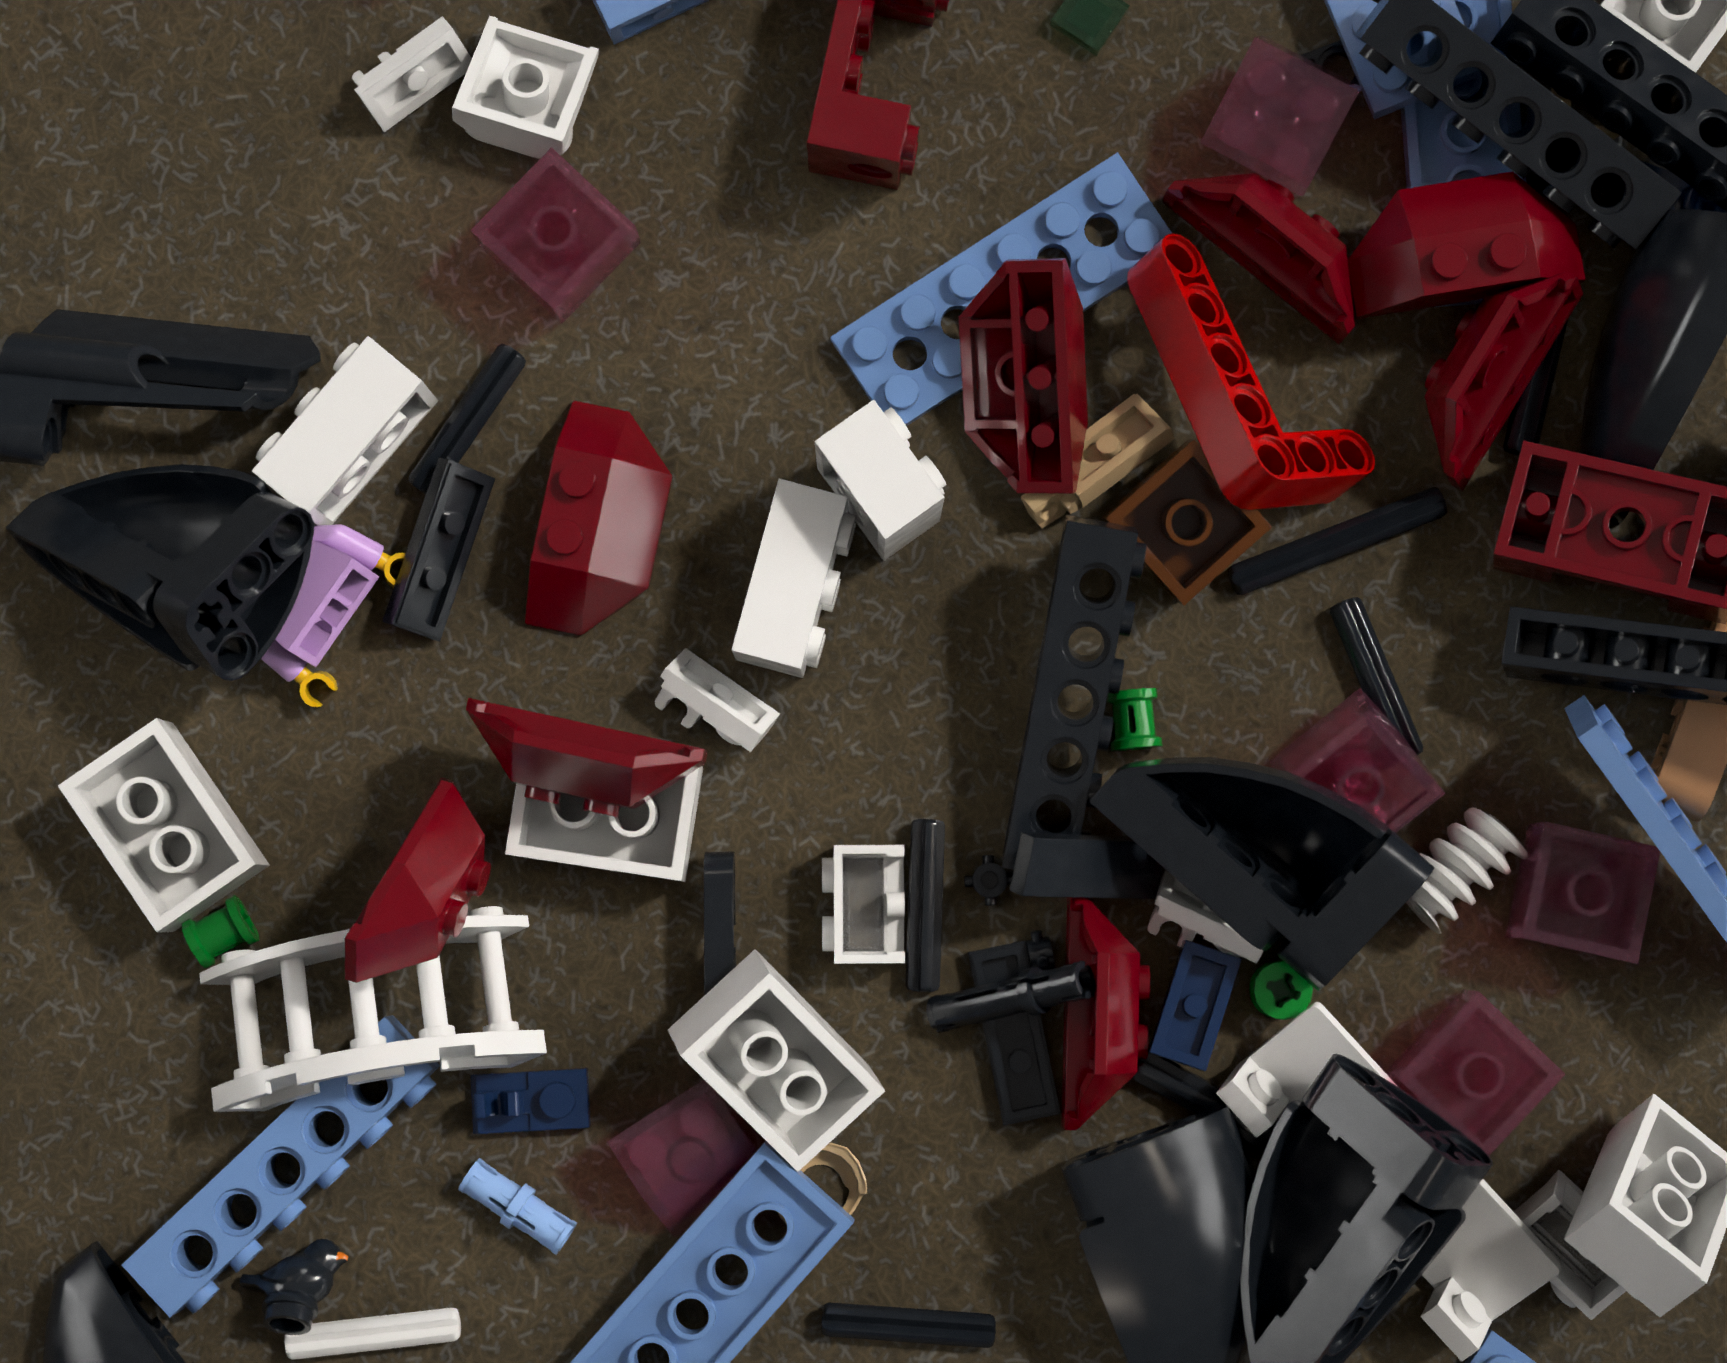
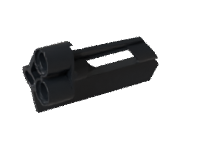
[0,309,321,466]

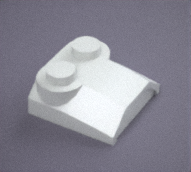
[452,16,599,159]

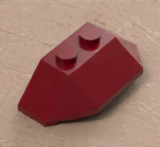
[1348,171,1586,319]
[1162,173,1355,345]
[958,258,1088,494]
[1425,272,1583,492]
[525,400,673,636]
[466,698,708,817]
[345,777,491,983]
[1061,897,1150,1131]

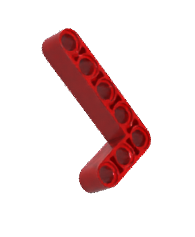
[1127,233,1375,510]

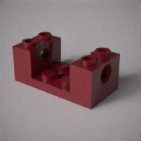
[807,0,949,190]
[1493,440,1727,625]

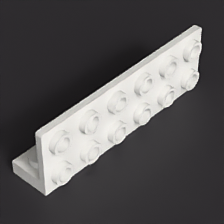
[1216,1002,1562,1362]

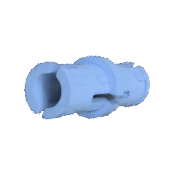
[458,1158,577,1255]

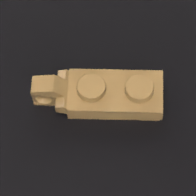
[1021,394,1175,528]

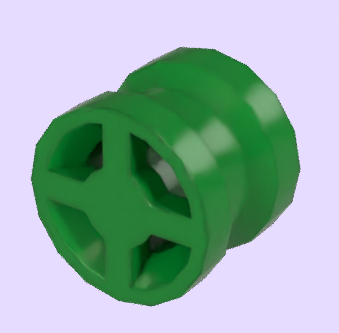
[1249,960,1313,1020]

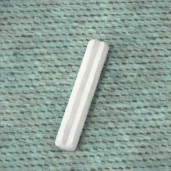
[284,1308,461,1360]

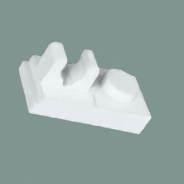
[352,16,472,132]
[655,648,780,752]
[1148,870,1263,964]

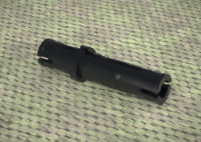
[926,961,1096,1033]

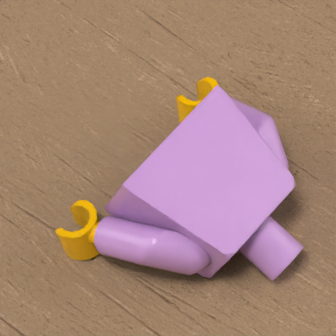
[261,524,406,707]

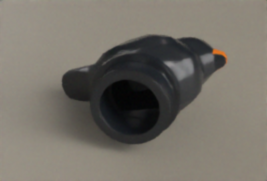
[239,1239,348,1335]

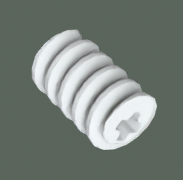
[1406,807,1528,934]

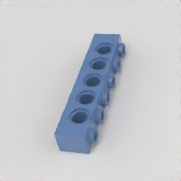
[122,1015,440,1318]

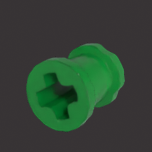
[1106,688,1163,752]
[181,895,259,969]

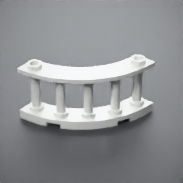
[199,906,547,1112]

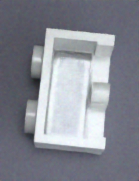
[822,845,905,964]
[1514,1170,1626,1320]

